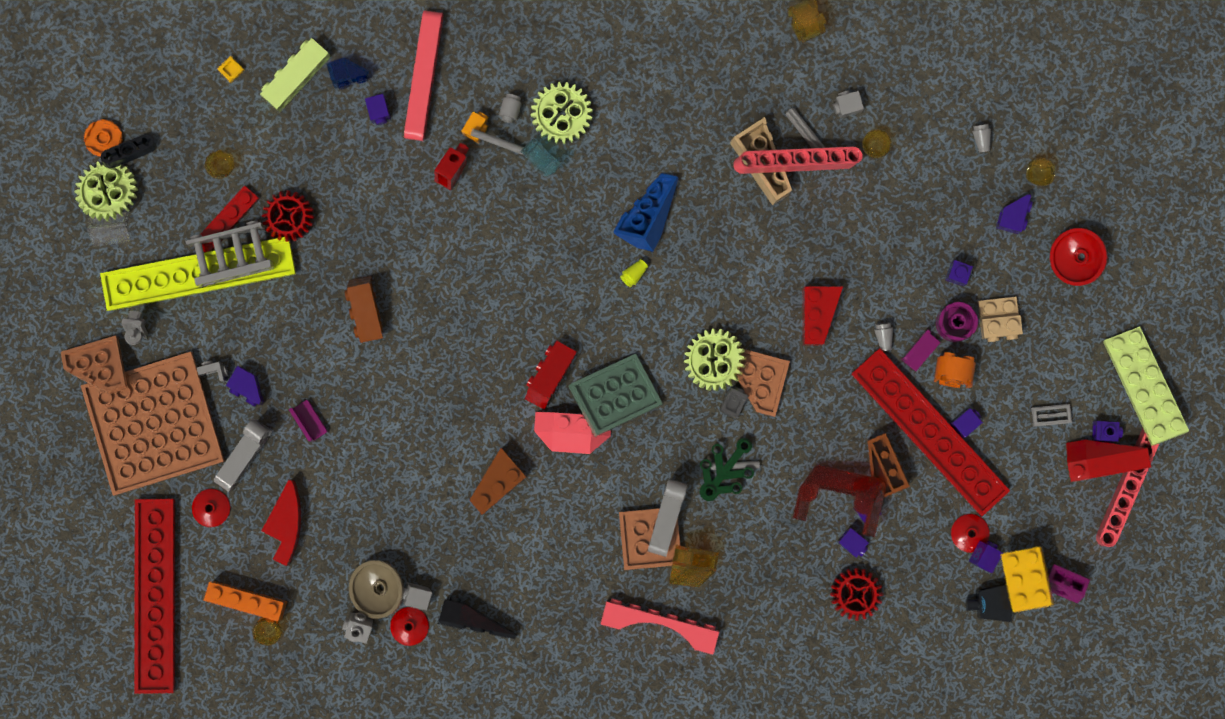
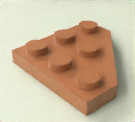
[61,335,128,394]
[736,349,790,417]

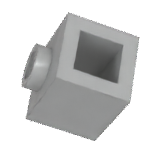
[833,91,864,118]
[402,582,432,611]

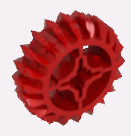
[262,190,314,242]
[830,568,883,621]

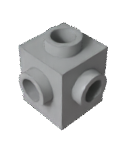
[342,612,373,644]

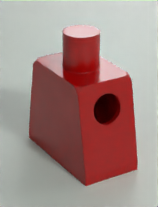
[434,143,469,191]

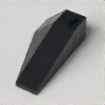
[438,596,517,639]

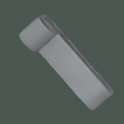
[213,419,272,492]
[647,479,688,557]

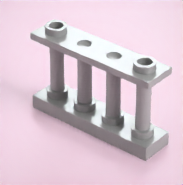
[186,221,274,288]

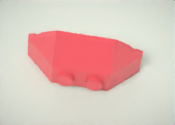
[534,412,611,454]

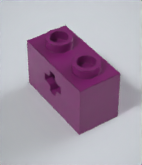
[1047,564,1090,604]

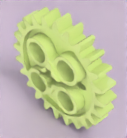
[531,82,593,144]
[75,162,138,221]
[684,329,746,391]

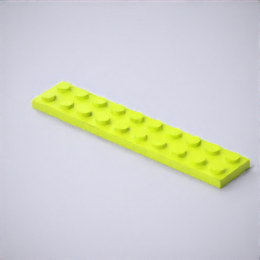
[100,237,296,311]

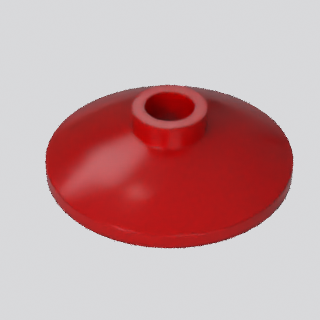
[192,489,230,527]
[951,514,990,553]
[390,607,429,646]

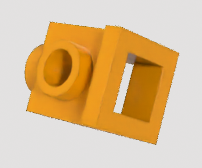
[461,112,489,144]

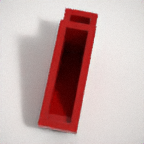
[261,480,301,566]

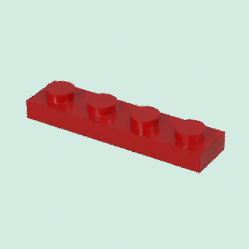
[200,185,259,252]

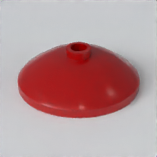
[1050,228,1108,286]

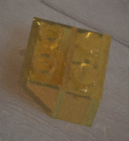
[669,545,719,588]

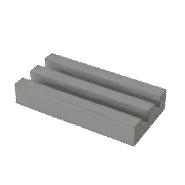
[1031,404,1072,427]

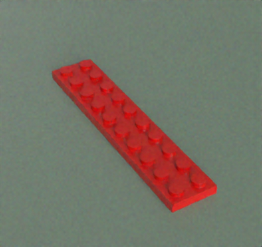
[851,348,1010,517]
[134,499,175,694]

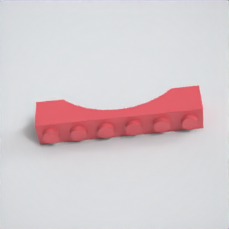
[601,598,719,655]

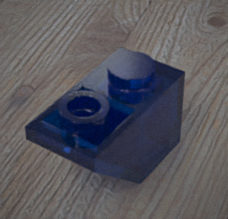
[326,58,371,90]

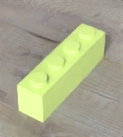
[260,38,331,112]

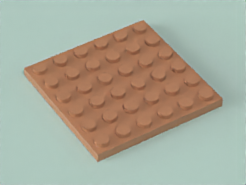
[81,352,225,496]

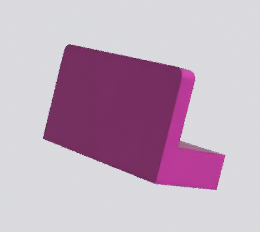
[900,329,941,372]
[288,400,328,442]

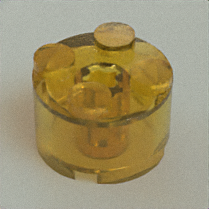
[787,0,826,43]

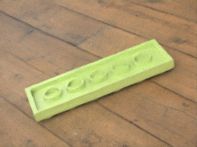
[1104,327,1189,446]

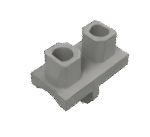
[121,311,148,345]

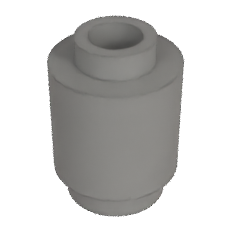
[499,94,522,123]

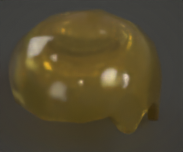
[862,129,892,159]
[204,150,235,179]
[1026,157,1055,186]
[252,617,282,646]

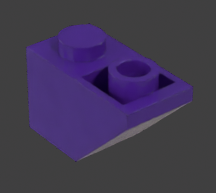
[996,194,1033,234]
[226,366,264,407]

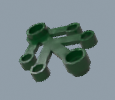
[699,438,754,501]

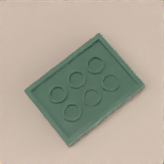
[568,354,662,437]

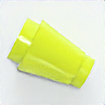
[620,259,648,287]

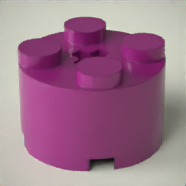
[936,302,978,342]

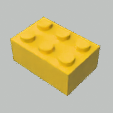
[1001,547,1054,612]

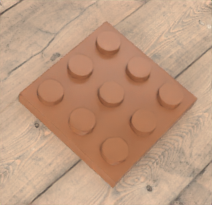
[619,508,682,570]

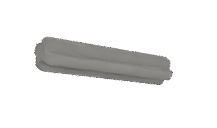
[786,108,825,148]

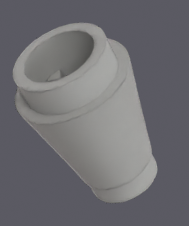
[972,124,991,152]
[874,322,893,351]

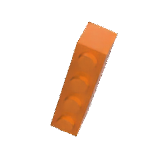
[204,581,287,621]

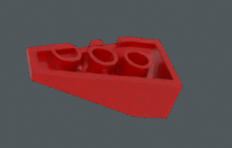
[1066,439,1152,482]

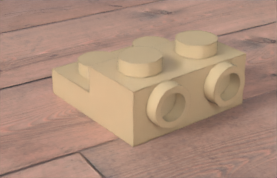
[977,297,1023,342]

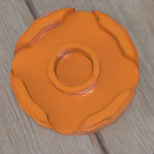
[84,119,123,157]

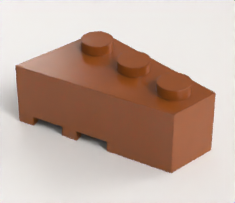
[344,275,384,343]
[868,432,910,502]
[470,448,527,515]

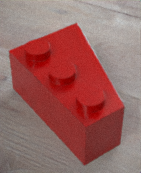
[802,286,843,346]
[525,341,577,410]

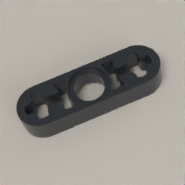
[101,134,156,169]

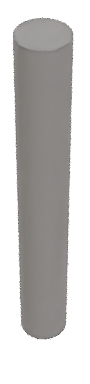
[470,128,525,155]
[702,461,760,470]

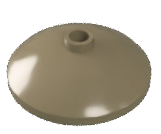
[349,560,404,619]

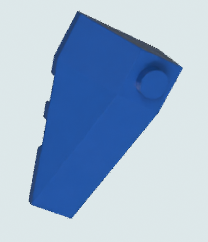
[613,173,679,252]

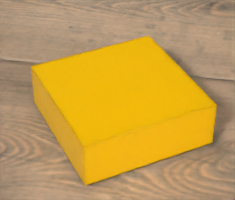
[218,56,245,83]

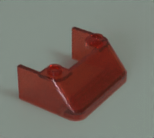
[793,465,886,537]

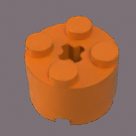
[934,352,976,388]

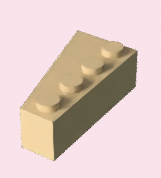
[730,117,792,205]

